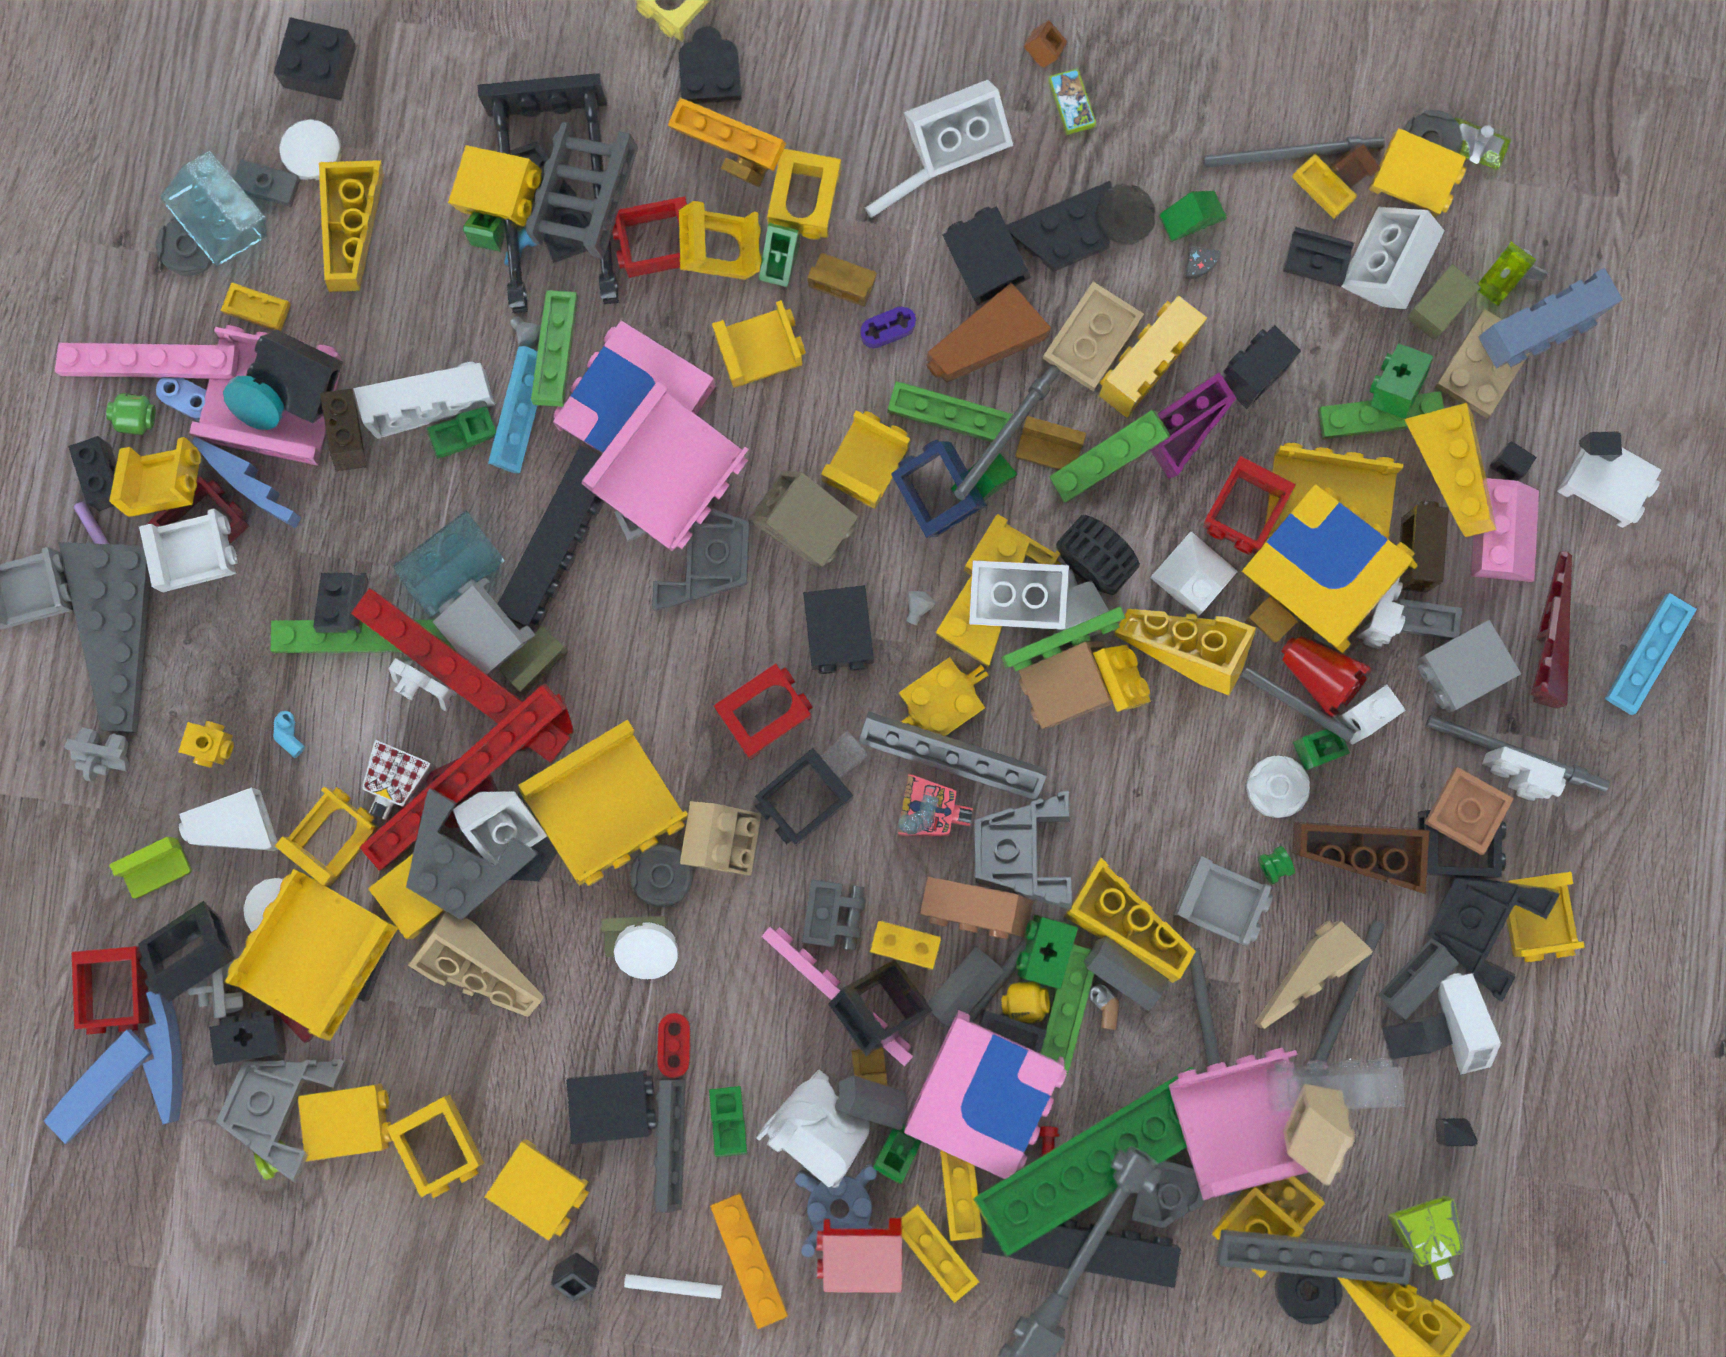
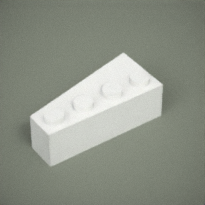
[353,362,495,439]

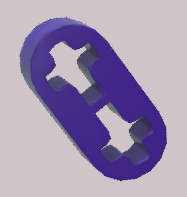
[860,306,916,348]

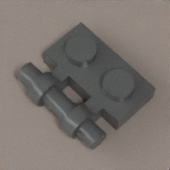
[802,879,866,950]

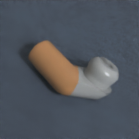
[1089,984,1119,1030]

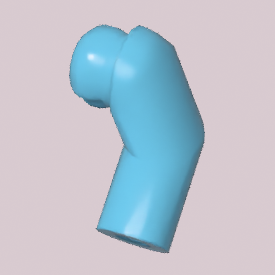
[273,711,305,758]

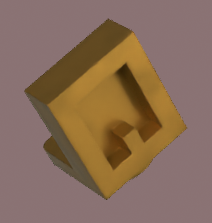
[721,157,768,188]

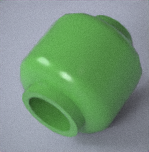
[106,393,156,435]

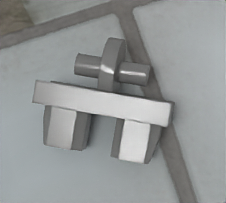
[64,727,130,782]
[188,962,243,1018]

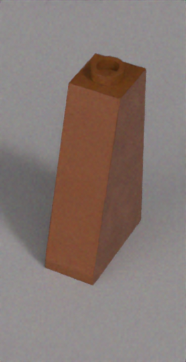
[926,283,1051,383]

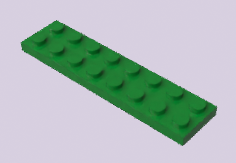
[973,1066,1194,1257]

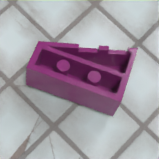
[1150,372,1236,479]

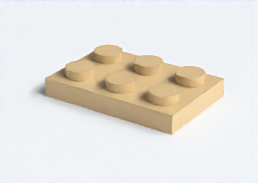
[1042,282,1144,391]
[1435,309,1529,418]

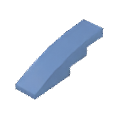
[192,437,301,528]
[142,991,183,1124]
[44,1029,152,1144]

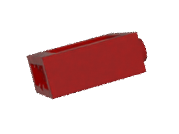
[612,196,687,278]
[1203,456,1296,555]
[71,946,149,1035]

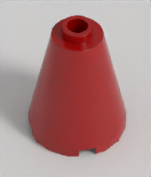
[1281,636,1372,718]

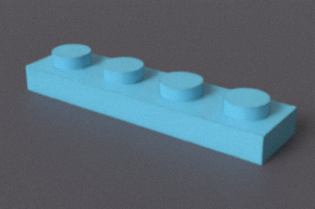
[488,346,538,473]
[1605,593,1697,715]

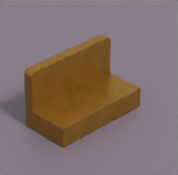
[807,253,877,307]
[1015,416,1086,470]

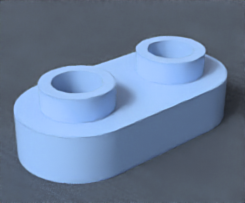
[156,378,207,421]

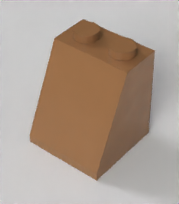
[1019,641,1113,729]

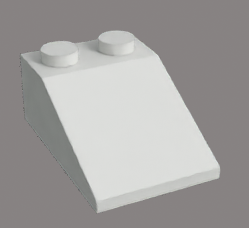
[969,560,1069,630]

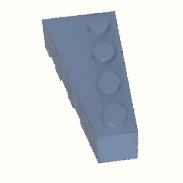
[1478,268,1623,369]

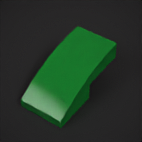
[427,406,496,459]
[709,1086,748,1158]

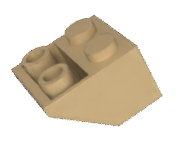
[680,801,761,876]
[1283,1084,1355,1185]

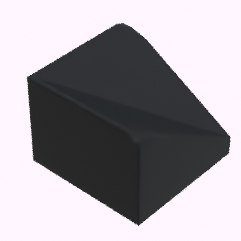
[1579,431,1622,462]
[1489,441,1537,481]
[1436,1118,1478,1146]
[551,1252,599,1301]

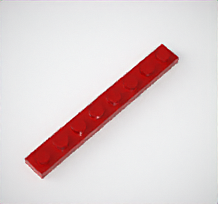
[351,588,572,763]
[359,684,566,871]

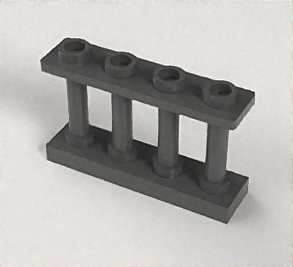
[526,122,638,259]

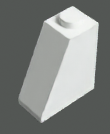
[179,788,278,851]
[1437,973,1501,1075]

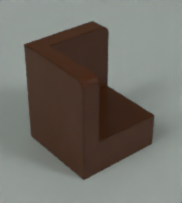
[1329,143,1381,188]

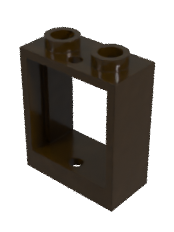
[320,389,367,471]
[1399,501,1449,593]

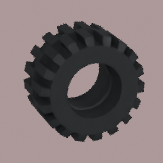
[1056,515,1140,595]

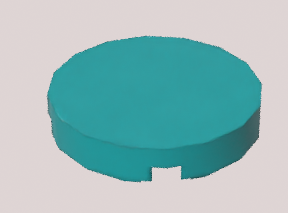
[223,376,284,430]

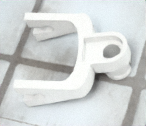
[389,657,457,712]

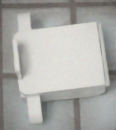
[756,1070,870,1188]

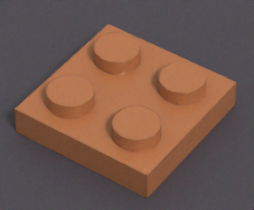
[1425,767,1514,855]

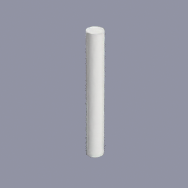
[865,158,944,218]
[624,1274,722,1299]

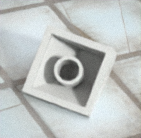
[1150,532,1238,617]
[453,792,547,865]

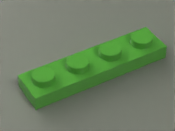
[531,290,578,407]
[887,381,1013,442]
[1318,391,1444,439]
[1049,410,1171,503]
[1001,606,1125,672]
[1040,944,1094,1076]

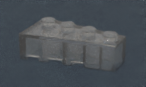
[1266,1058,1405,1112]

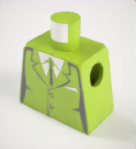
[1388,1196,1463,1280]

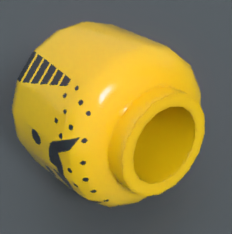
[1001,981,1050,1024]

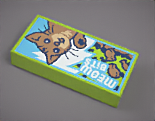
[1048,68,1096,135]

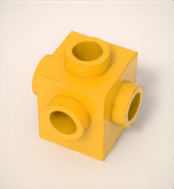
[178,721,234,768]

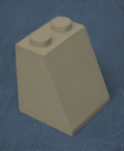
[748,471,858,567]

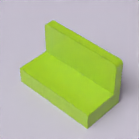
[109,836,192,899]

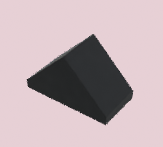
[1382,1013,1453,1059]

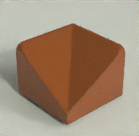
[1023,20,1067,68]

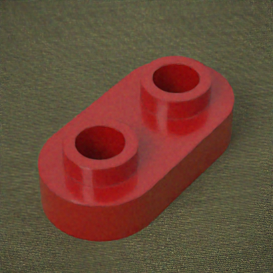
[657,1013,691,1078]

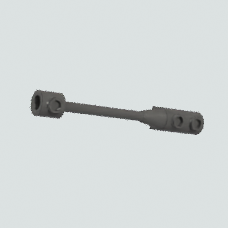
[997,1146,1162,1357]

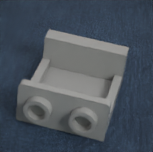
[0,547,72,630]
[433,578,535,675]
[1417,620,1521,713]
[1173,856,1273,946]

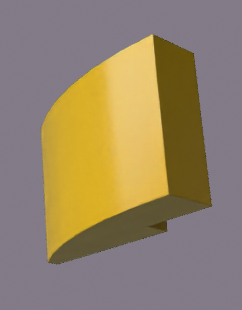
[1211,1176,1325,1278]

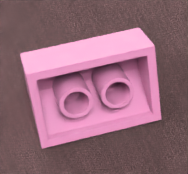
[1471,478,1539,582]

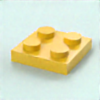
[1093,645,1151,712]

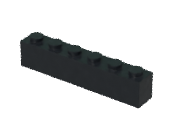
[497,446,604,631]
[980,1219,1181,1288]

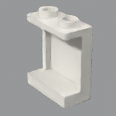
[1557,448,1662,528]
[139,509,238,592]

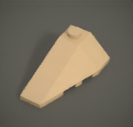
[408,911,544,1017]
[1255,920,1373,1029]

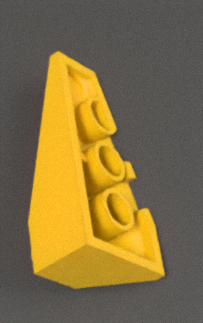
[1115,609,1256,696]
[1337,1277,1471,1357]

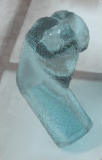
[898,795,939,834]

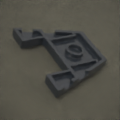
[1427,875,1560,1002]

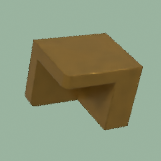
[1244,595,1298,643]
[851,1047,888,1086]

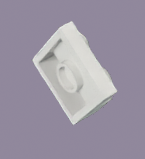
[1356,577,1405,649]
[1482,747,1566,801]

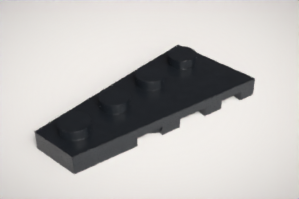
[510,141,592,263]

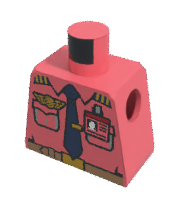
[898,774,973,836]

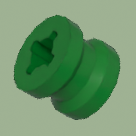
[1258,846,1295,885]

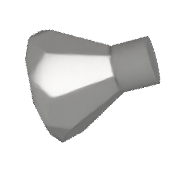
[510,316,541,348]
[906,591,936,625]

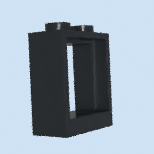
[755,748,854,846]
[1417,810,1506,878]
[138,901,235,1002]
[828,959,933,1056]

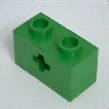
[1369,343,1434,419]
[1016,914,1078,989]

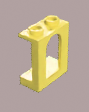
[636,0,710,42]

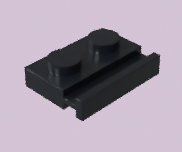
[1283,227,1354,287]
[313,573,368,633]

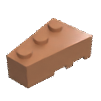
[920,877,1034,940]

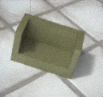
[1407,264,1481,341]

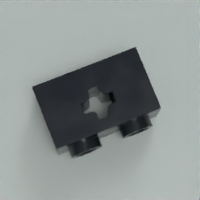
[68,436,117,511]
[209,1010,287,1065]

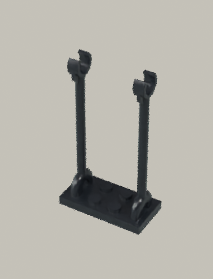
[477,73,619,313]

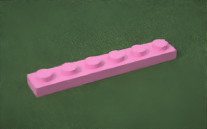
[55,343,239,379]
[761,927,913,1066]

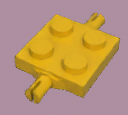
[898,657,988,736]

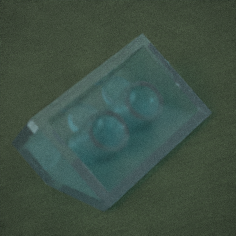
[160,151,267,267]
[393,510,505,617]

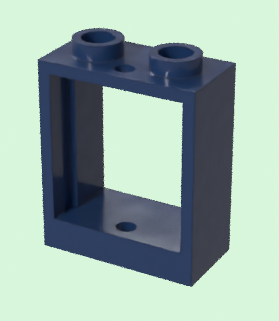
[891,439,987,538]

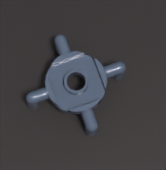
[795,1164,877,1257]

